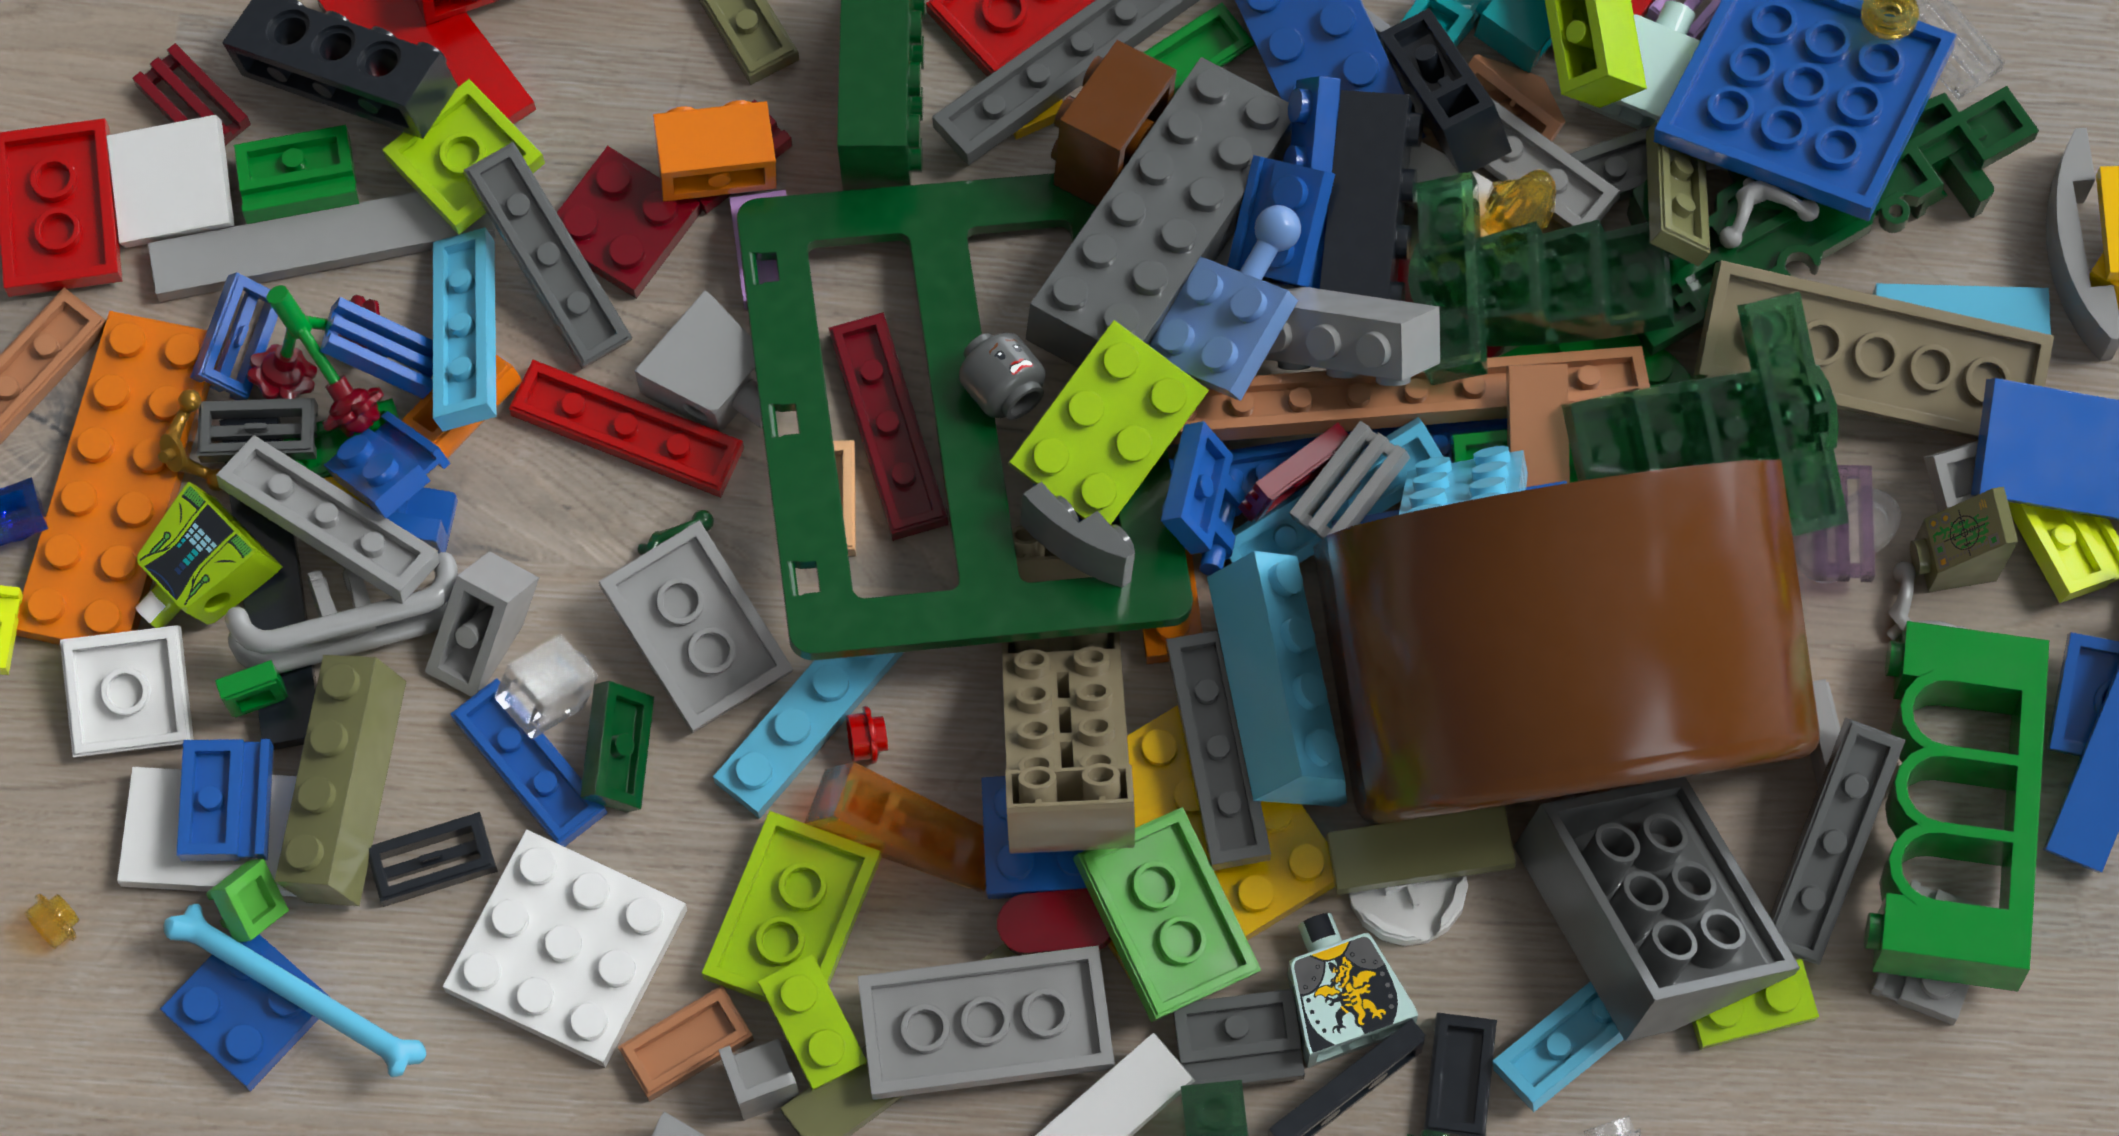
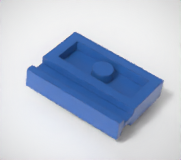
[1227,155,1335,287]
[324,411,451,518]
[177,739,274,861]

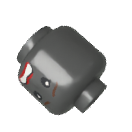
[959,332,1046,420]

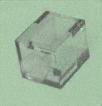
[494,634,598,739]

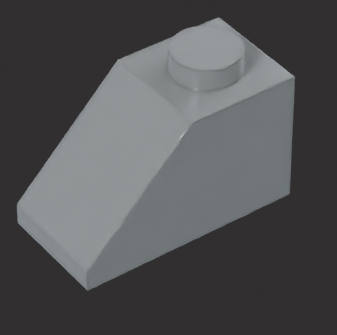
[425,551,539,697]

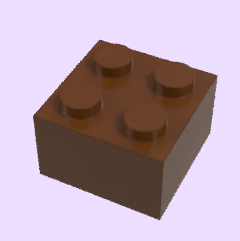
[1051,40,1177,207]

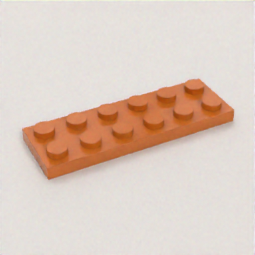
[16,311,222,645]

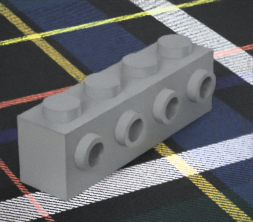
[1265,281,1440,386]

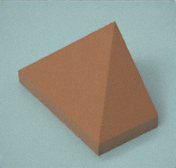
[1468,54,1566,142]

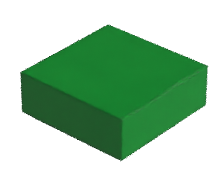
[215,660,288,718]

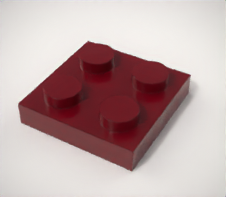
[557,146,702,299]

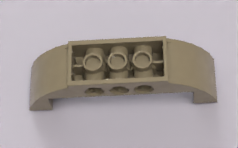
[1002,524,1135,854]

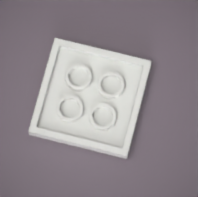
[443,829,688,1068]

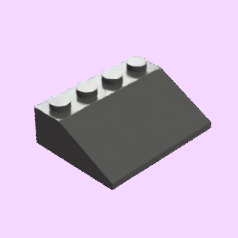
[1514,777,1800,1042]

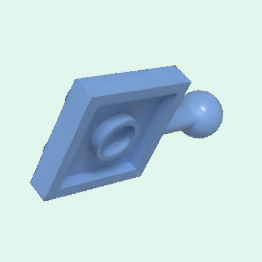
[1149,205,1301,401]

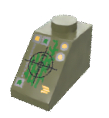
[1910,486,2018,593]

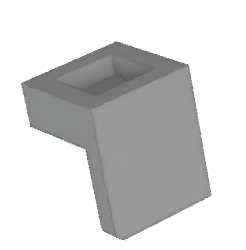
[718,1038,799,1120]

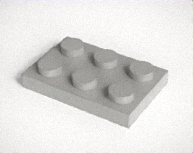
[599,520,793,734]

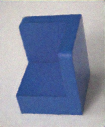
[387,487,458,554]

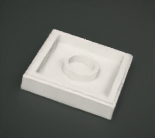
[107,115,235,248]
[60,625,194,758]

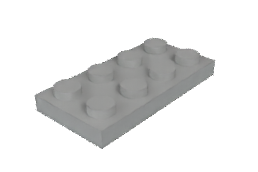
[858,945,1115,1100]

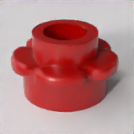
[846,706,888,764]

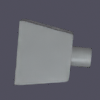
[634,291,777,432]

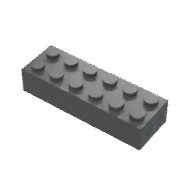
[1025,57,1293,368]

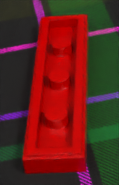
[509,359,744,498]

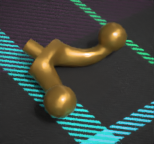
[158,389,222,491]

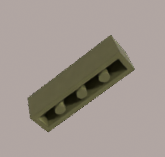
[274,655,407,906]

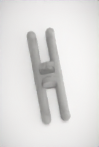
[225,552,458,674]

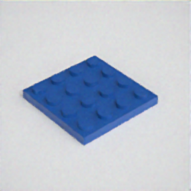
[1653,0,1957,221]

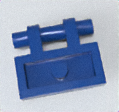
[1161,421,1246,576]

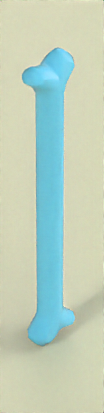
[163,904,426,1077]

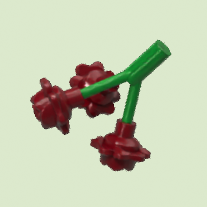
[247,285,384,438]

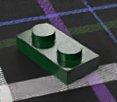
[580,681,654,813]

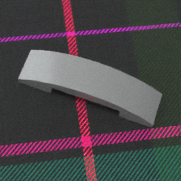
[2046,128,2119,361]

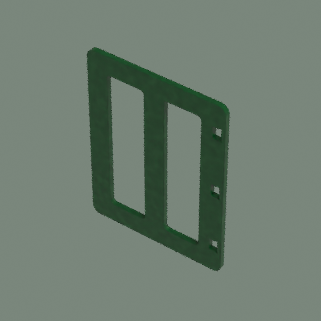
[737,173,1193,661]

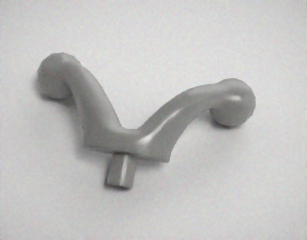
[1719,177,1820,249]
[1886,561,1967,641]

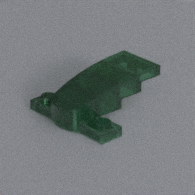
[1408,171,1674,385]
[1561,291,1849,536]

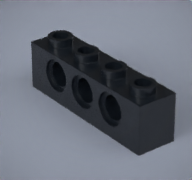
[222,0,458,139]

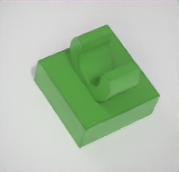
[206,859,289,942]

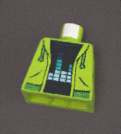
[135,482,283,628]

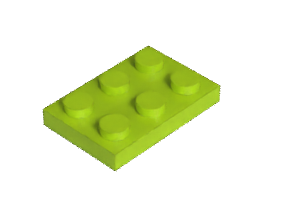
[1008,320,1209,525]
[702,810,882,1003]

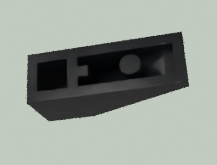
[1379,8,1512,178]

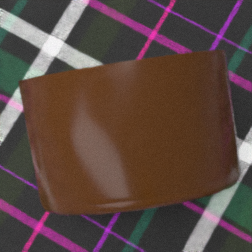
[1313,460,1820,824]

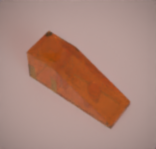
[804,762,986,892]

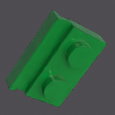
[234,124,359,224]

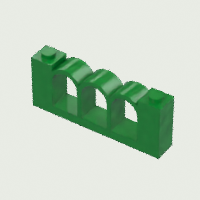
[1864,621,2050,992]

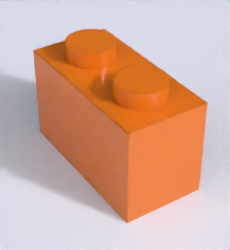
[653,100,777,202]

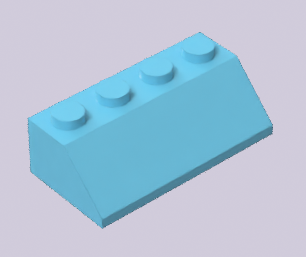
[1207,551,1347,807]

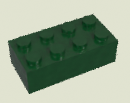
[837,0,925,191]

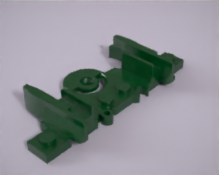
[1620,86,2039,356]

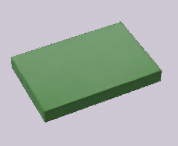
[1073,807,1261,1022]

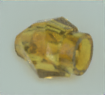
[1477,169,1556,250]

